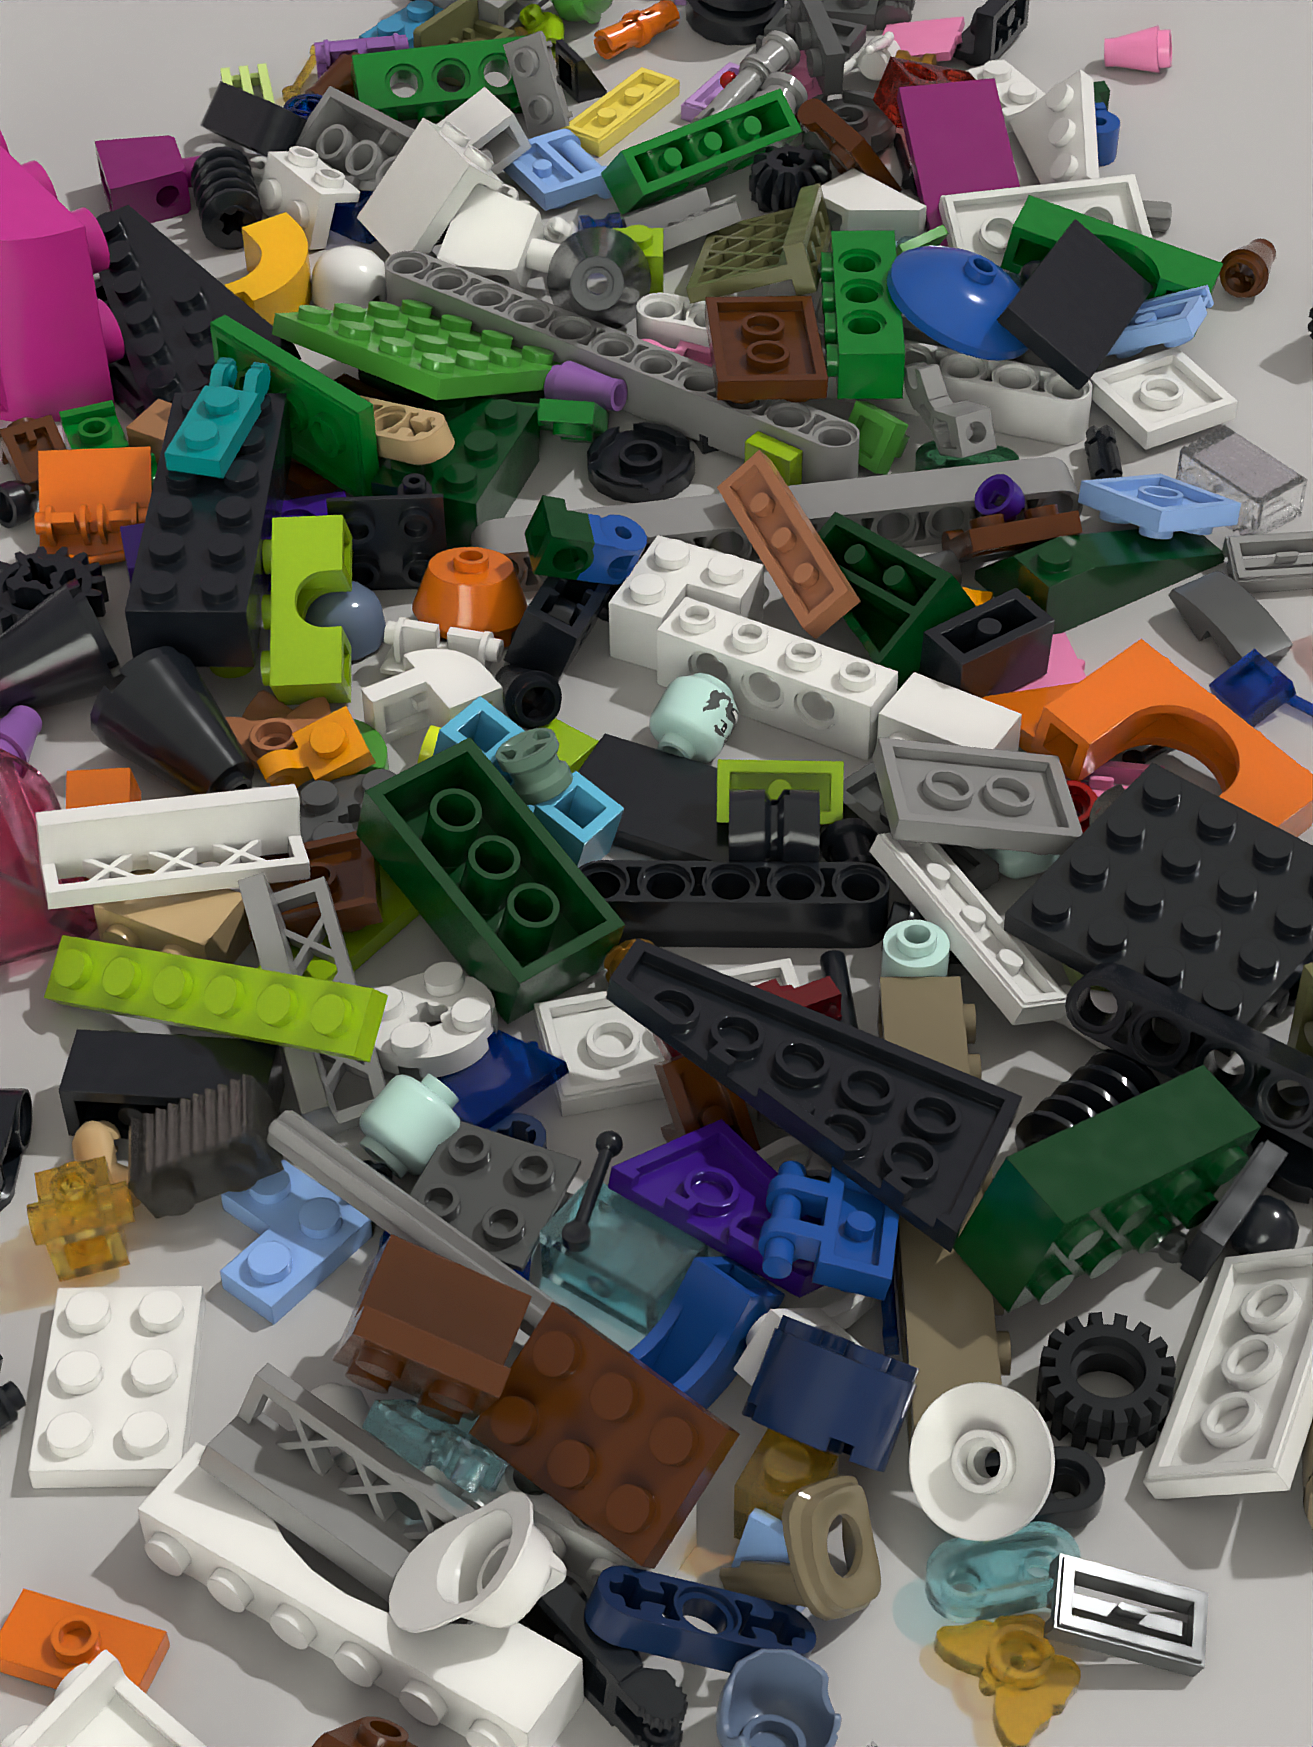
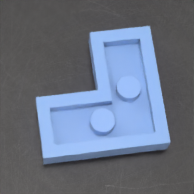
[220,1150,373,1325]

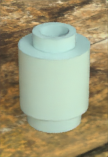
[881,920,950,977]

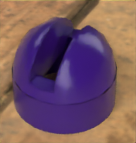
[974,474,1025,523]

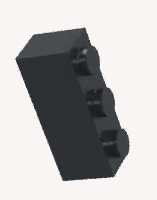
[58,1029,285,1148]

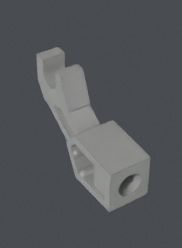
[904,361,997,458]

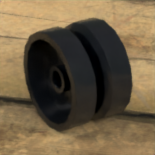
[685,0,785,45]

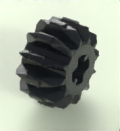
[749,142,832,213]

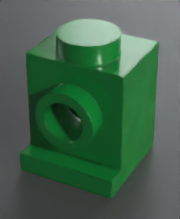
[59,400,129,450]

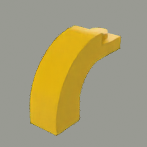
[224,212,312,326]

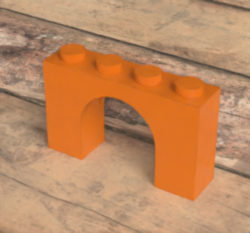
[1031,639,1313,837]

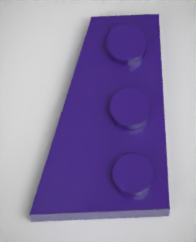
[607,1119,824,1298]

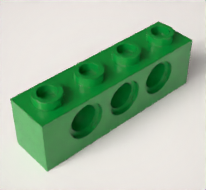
[351,35,528,123]
[601,88,803,215]
[820,230,905,399]

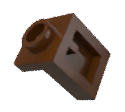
[0,414,67,493]

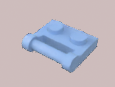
[503,128,612,211]

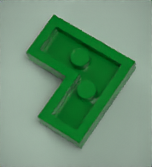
[514,398,609,443]

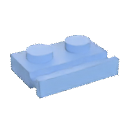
[1107,285,1214,359]

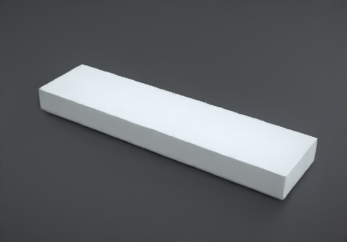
[869,833,1067,1025]

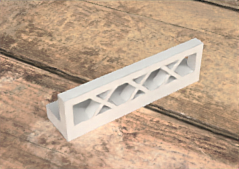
[35,784,310,910]

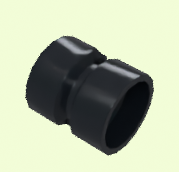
[729,789,820,862]

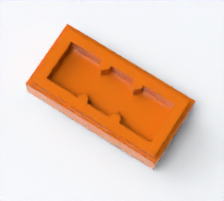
[0,1588,170,1693]

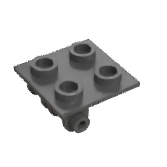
[409,1121,581,1272]

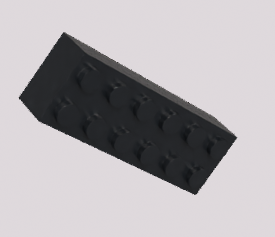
[125,390,293,667]

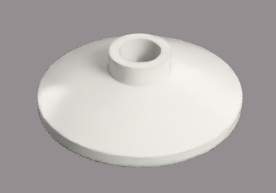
[909,1382,1055,1542]

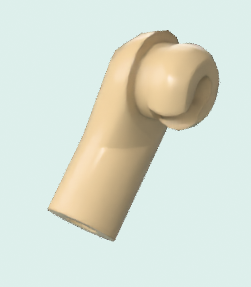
[72,1120,150,1207]

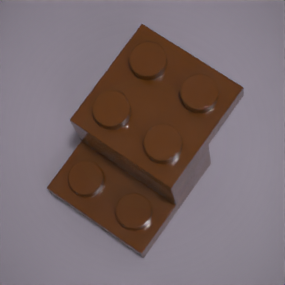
[332,1234,532,1425]

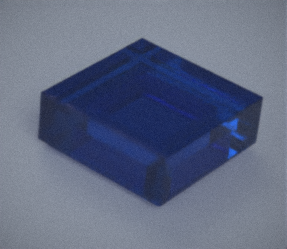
[1208,648,1296,728]

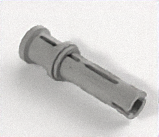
[691,30,801,123]

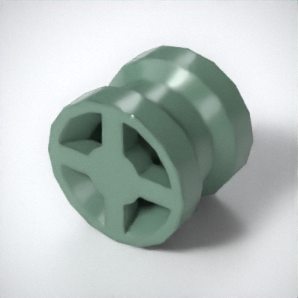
[495,728,573,805]

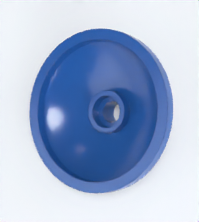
[887,245,1029,361]

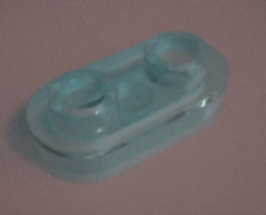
[925,1521,1081,1623]

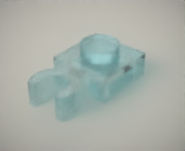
[362,1399,508,1493]

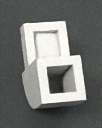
[361,649,504,744]

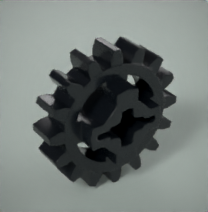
[0,546,109,635]

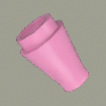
[1104,25,1172,73]

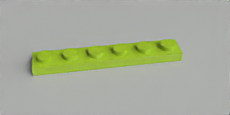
[44,935,388,1063]

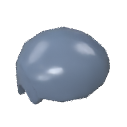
[305,581,386,661]
[716,1648,842,1747]

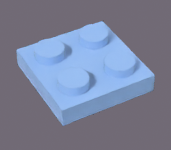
[1078,474,1241,539]

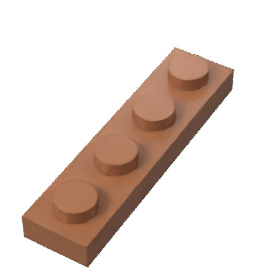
[717,450,861,639]

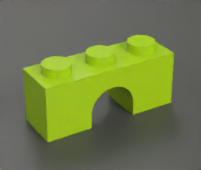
[260,515,352,705]

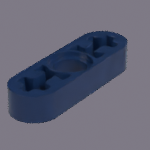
[584,1565,817,1673]

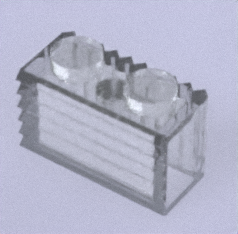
[1176,425,1308,535]

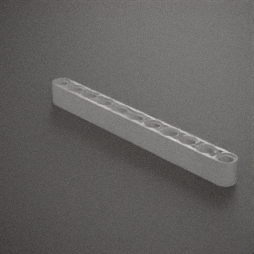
[384,251,860,484]
[470,457,1083,592]

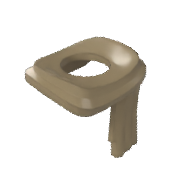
[719,1475,881,1621]

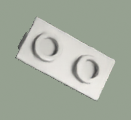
[380,616,507,678]

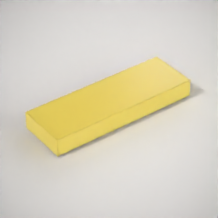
[561,67,680,157]

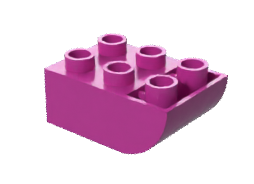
[0,131,125,422]

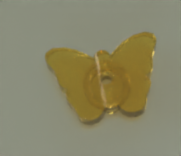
[934,1613,1081,1747]

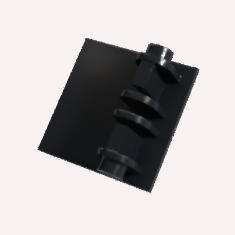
[326,473,447,591]

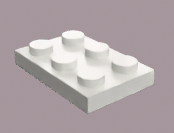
[28,1286,206,1488]

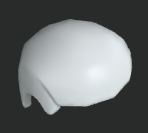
[311,245,387,310]

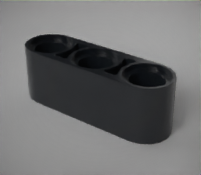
[200,81,307,157]

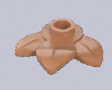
[225,690,331,770]

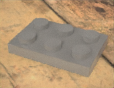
[872,737,1083,855]

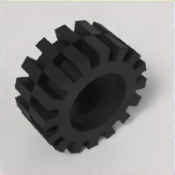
[1036,1312,1176,1458]

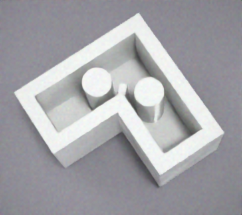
[609,535,764,670]

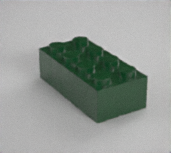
[356,737,625,1024]
[953,1065,1261,1313]

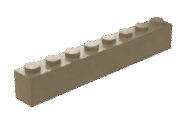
[877,976,1011,1453]

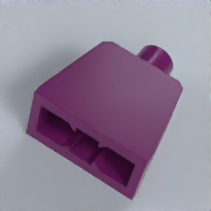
[94,135,201,223]

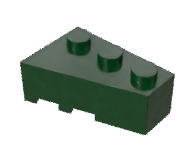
[818,512,977,691]

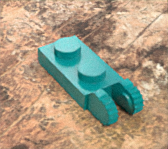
[164,357,271,478]

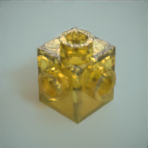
[27,1156,136,1282]

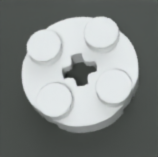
[375,962,499,1078]

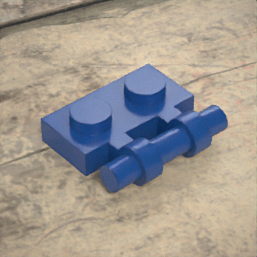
[758,1161,899,1301]

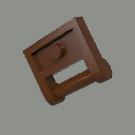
[797,98,902,192]
[941,504,1083,563]

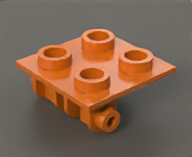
[34,446,152,556]

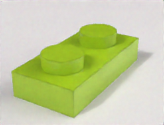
[717,759,844,824]

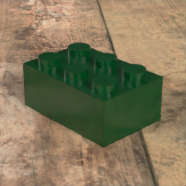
[371,396,540,550]

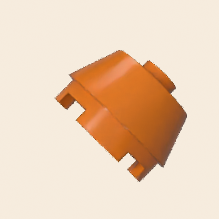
[412,547,528,648]

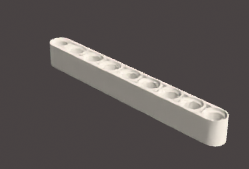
[636,293,1093,445]

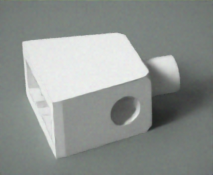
[437,183,561,292]

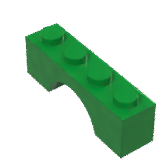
[1000,195,1223,337]

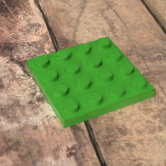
[272,299,562,400]

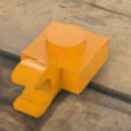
[256,706,376,788]

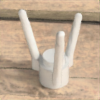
[843,31,901,102]

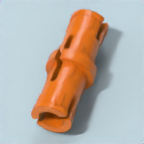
[593,0,680,59]

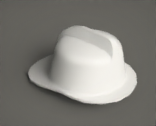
[389,1491,567,1633]

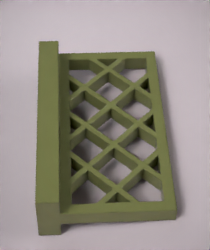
[686,183,833,304]

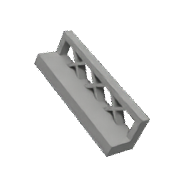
[238,872,386,1136]
[198,1363,475,1625]

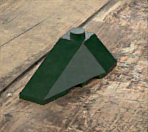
[974,529,1225,634]

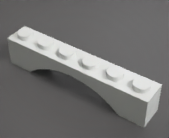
[137,1442,584,1747]

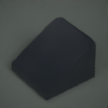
[555,39,607,103]

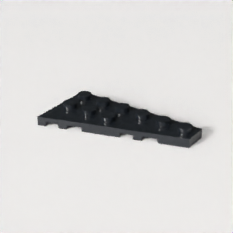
[96,205,301,409]
[606,938,1023,1253]

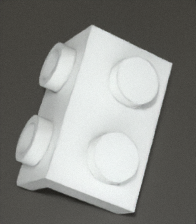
[258,146,360,250]

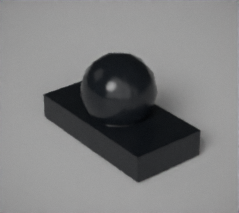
[1180,1139,1299,1283]

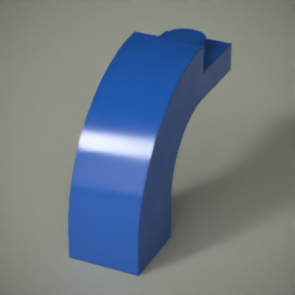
[628,1256,785,1409]

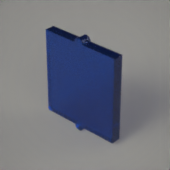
[437,1029,569,1130]

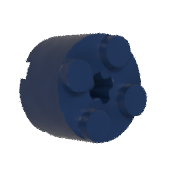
[742,1315,919,1472]

